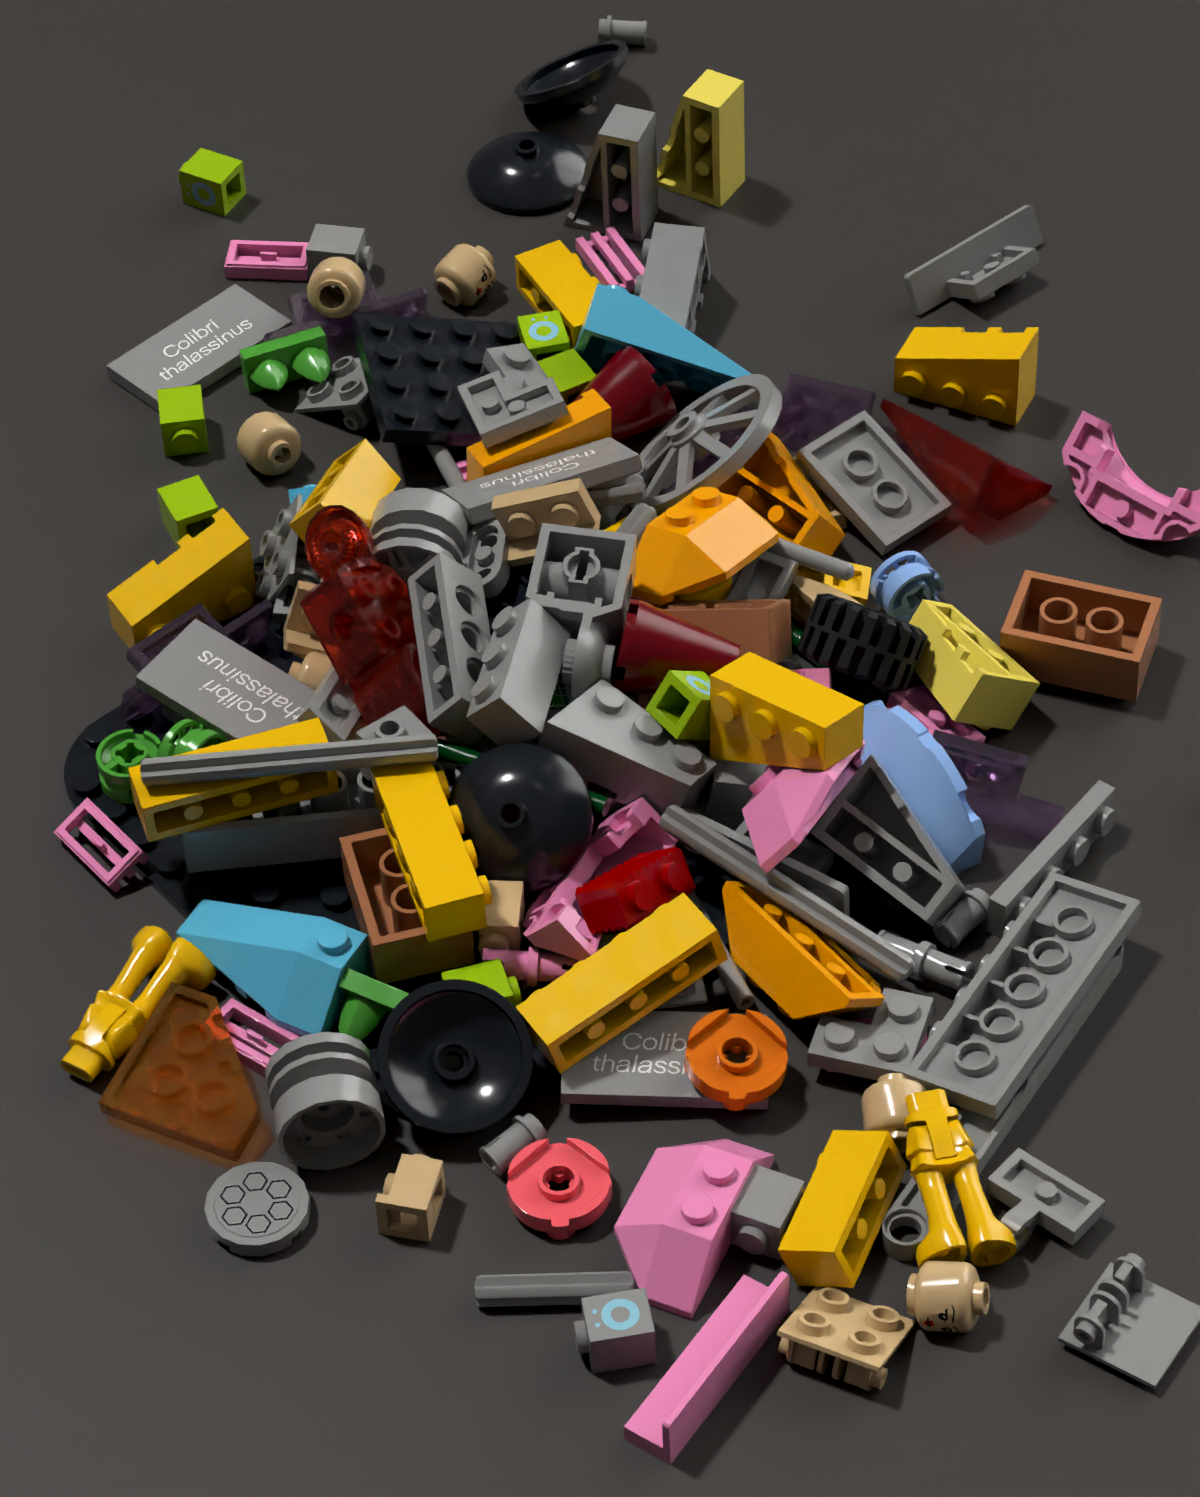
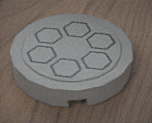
[204,1162,311,1257]

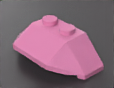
[742,740,866,873]
[614,1139,774,1320]

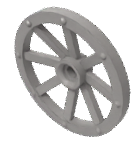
[627,374,783,516]

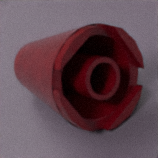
[572,346,677,443]
[612,599,741,695]

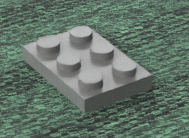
[795,410,952,556]

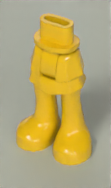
[60,926,216,1082]
[904,1089,1017,1269]

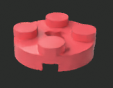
[506,1138,612,1240]

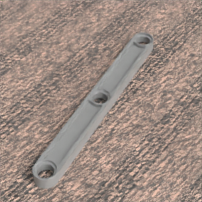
[881,943,1124,1261]

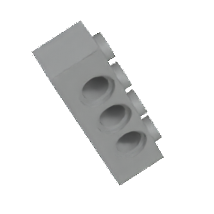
[407,553,491,746]

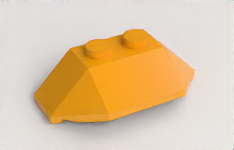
[631,487,779,605]
[722,881,885,1020]

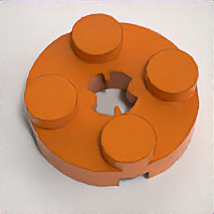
[684,1009,788,1111]

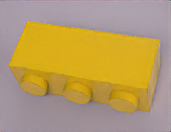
[515,239,600,349]
[289,438,401,566]
[778,1130,907,1288]

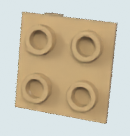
[777,1286,916,1391]

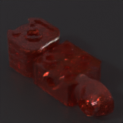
[299,505,451,737]

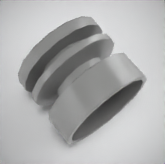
[362,488,469,612]
[265,1032,386,1170]

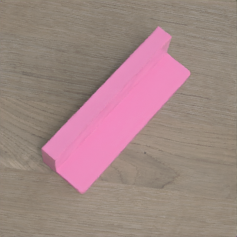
[624,1271,790,1465]

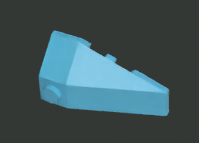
[575,283,751,394]
[176,899,372,1036]

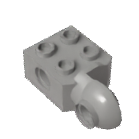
[526,523,637,702]

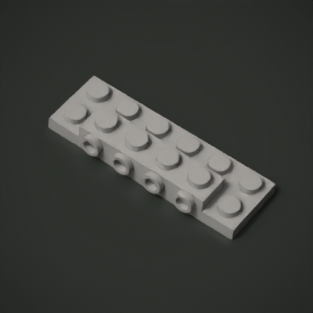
[904,871,1142,1120]

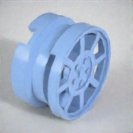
[870,551,944,623]

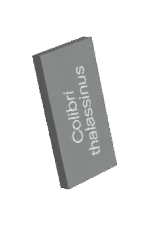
[106,284,293,412]
[442,437,643,525]
[135,618,315,741]
[561,1011,769,1110]

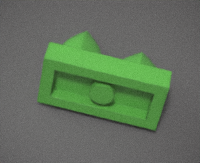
[239,326,330,394]
[338,968,410,1040]

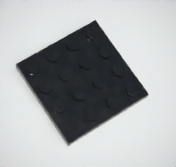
[351,313,521,447]

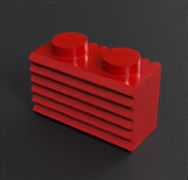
[575,847,696,935]

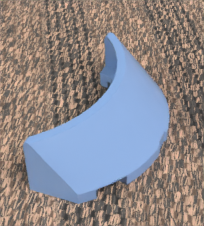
[860,700,986,875]

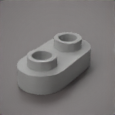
[462,518,511,599]

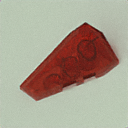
[880,398,1052,521]

